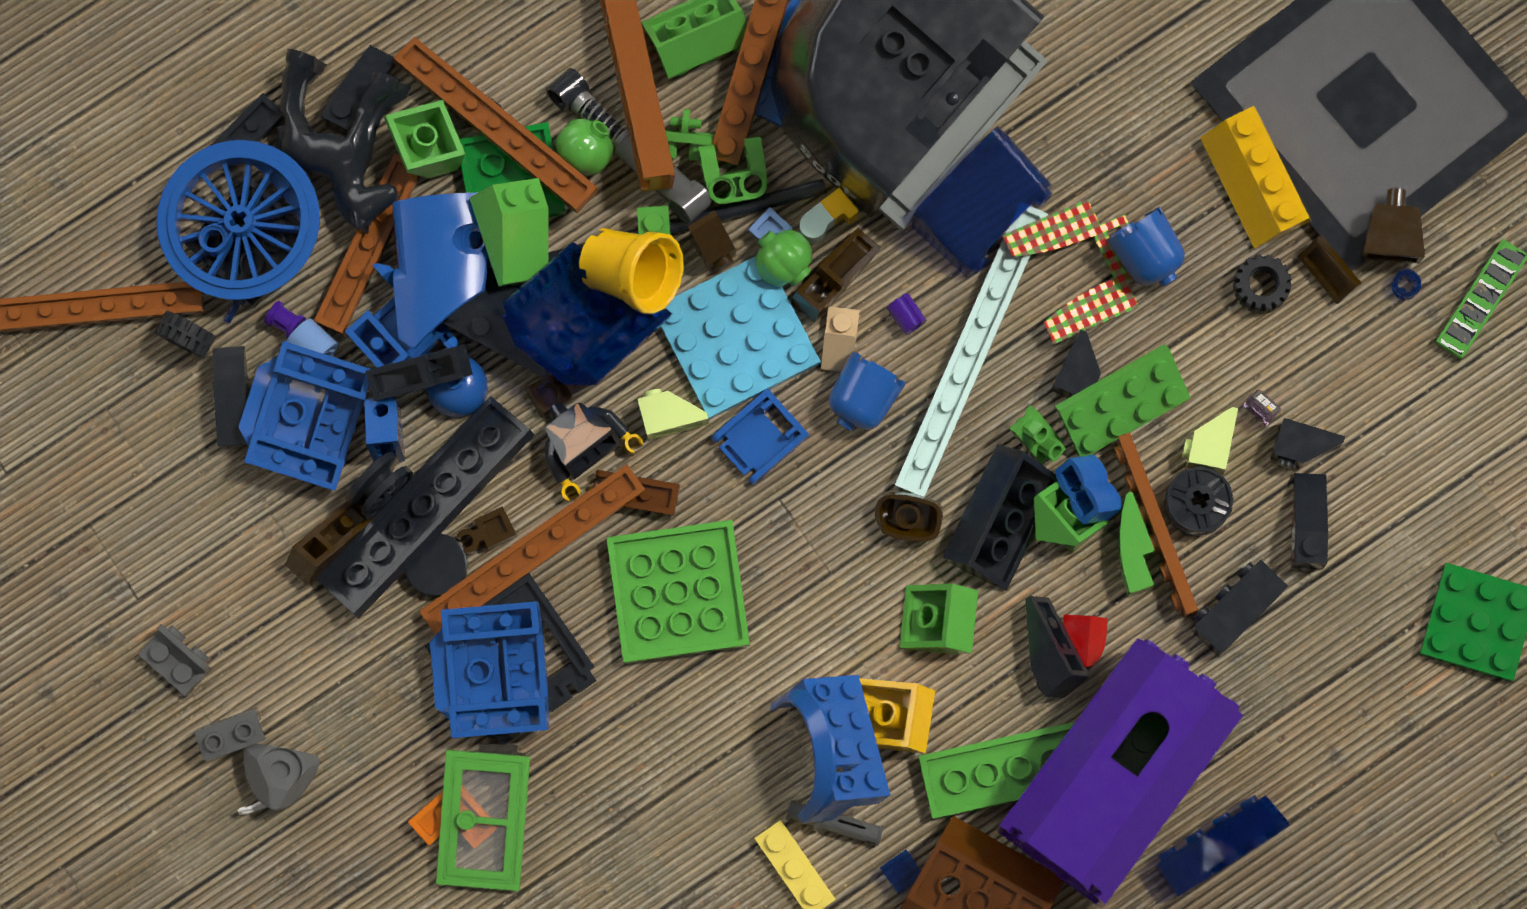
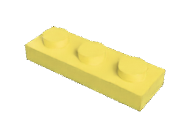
[754,820,836,909]

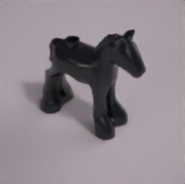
[274,49,411,234]

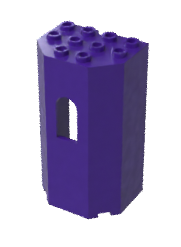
[997,638,1243,908]

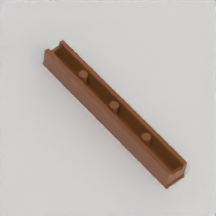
[599,0,675,192]

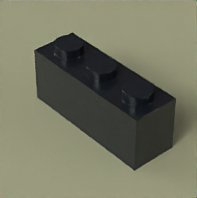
[1191,560,1288,658]

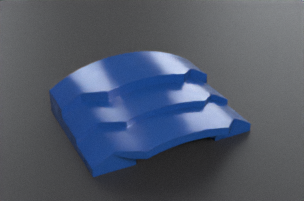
[239,341,369,491]
[430,601,549,738]

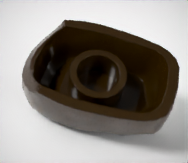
[875,491,943,541]

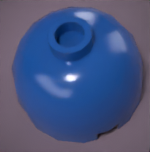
[426,357,488,418]

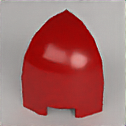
[1063,614,1108,667]

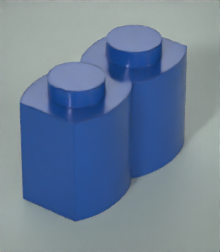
[1055,455,1122,524]

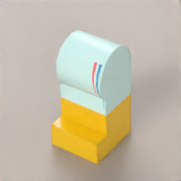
[800,187,859,244]

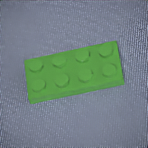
[1055,344,1191,457]

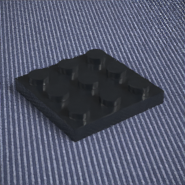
[185,178,319,308]

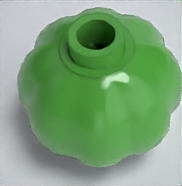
[556,119,614,175]
[756,230,812,287]

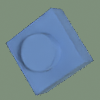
[748,207,793,240]

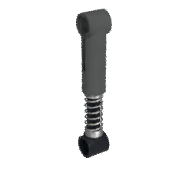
[546,68,713,224]

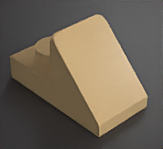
[821,307,860,372]

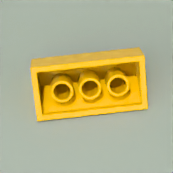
[1200,106,1312,249]

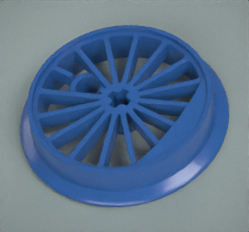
[157,140,320,300]

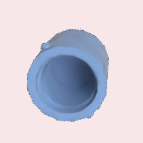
[286,318,339,357]

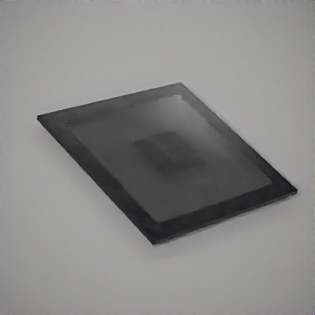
[1190,0,1527,271]

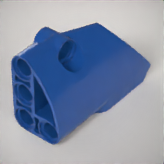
[392,193,490,349]

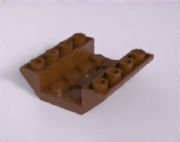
[901,816,1064,909]

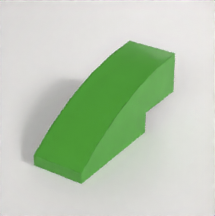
[1118,492,1155,598]

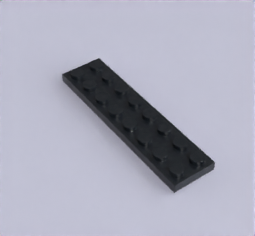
[316,396,535,619]

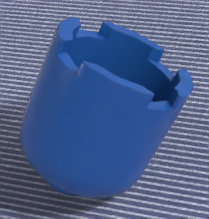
[1107,207,1185,287]
[829,351,907,431]

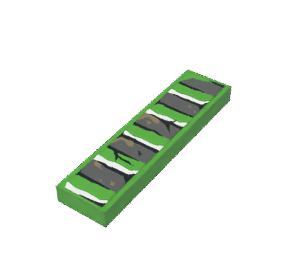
[1435,239,1527,360]

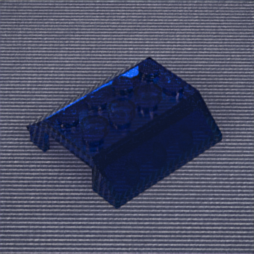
[502,242,672,385]

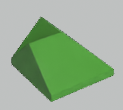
[1034,481,1110,554]

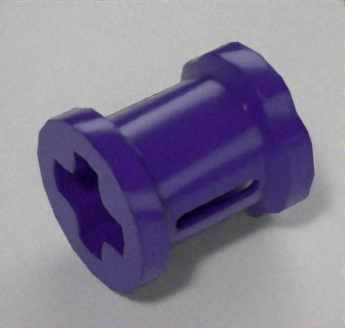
[264,300,306,338]

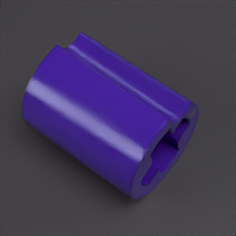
[887,293,927,335]

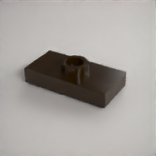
[1297,235,1362,304]

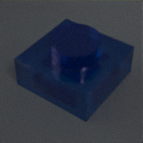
[880,849,921,895]

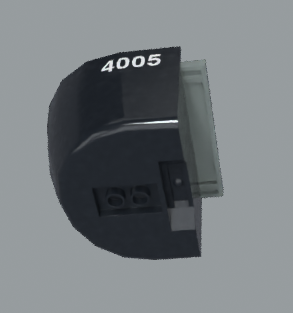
[771,0,1048,230]

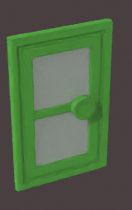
[436,749,530,891]

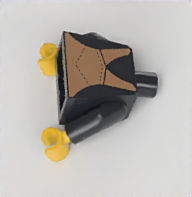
[544,402,643,501]

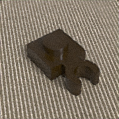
[457,506,517,555]

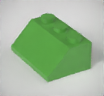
[641,0,748,78]

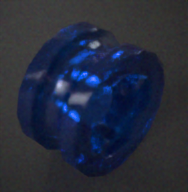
[1391,269,1421,300]

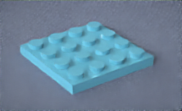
[654,256,821,420]

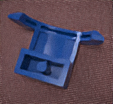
[345,263,458,367]

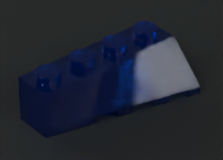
[1155,795,1290,899]

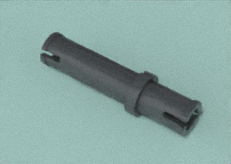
[786,799,884,846]

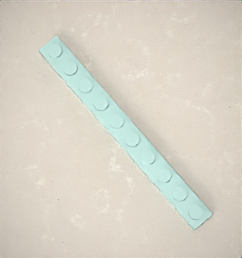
[895,202,1048,497]

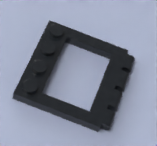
[424,573,597,747]

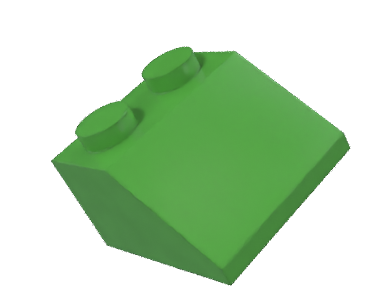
[384,100,465,178]
[900,584,978,654]

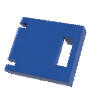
[711,388,809,485]

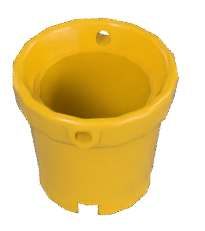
[579,228,684,314]

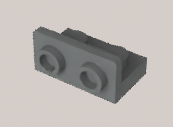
[138,624,212,697]
[194,707,265,761]

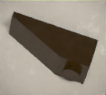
[285,500,374,586]

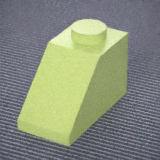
[638,389,709,441]
[1182,407,1238,475]

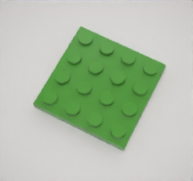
[606,520,750,664]

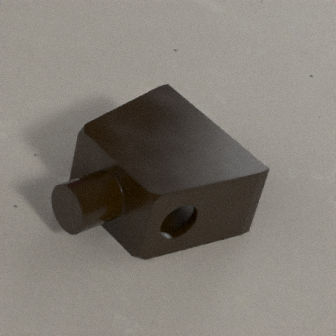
[1360,188,1425,264]

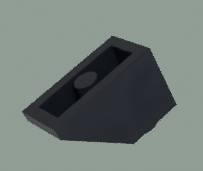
[1051,329,1101,398]
[1270,418,1345,470]

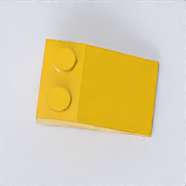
[859,678,936,754]

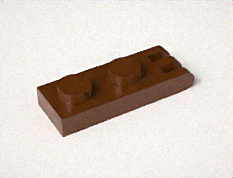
[593,470,680,517]

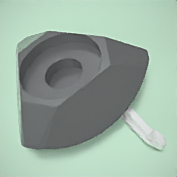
[237,743,320,815]

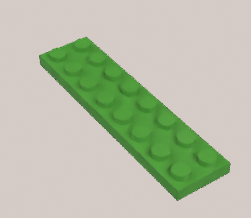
[918,712,1169,820]

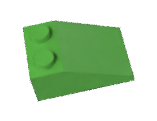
[469,178,548,287]

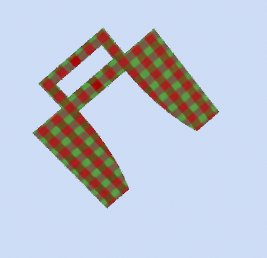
[1002,199,1139,344]

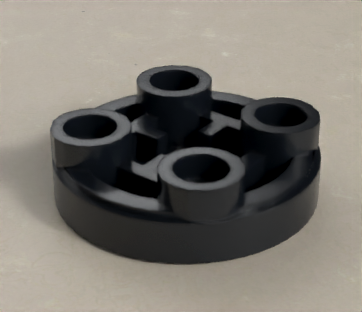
[404,533,469,598]

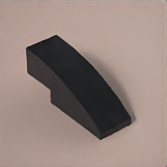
[366,344,473,401]
[213,346,249,447]

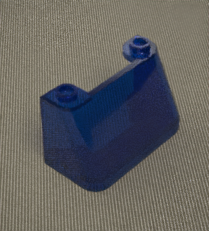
[912,127,1053,277]

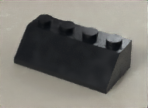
[442,272,578,377]
[943,444,1057,591]

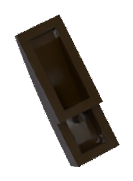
[791,228,881,323]

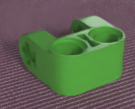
[698,136,767,204]

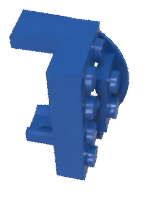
[770,675,891,823]

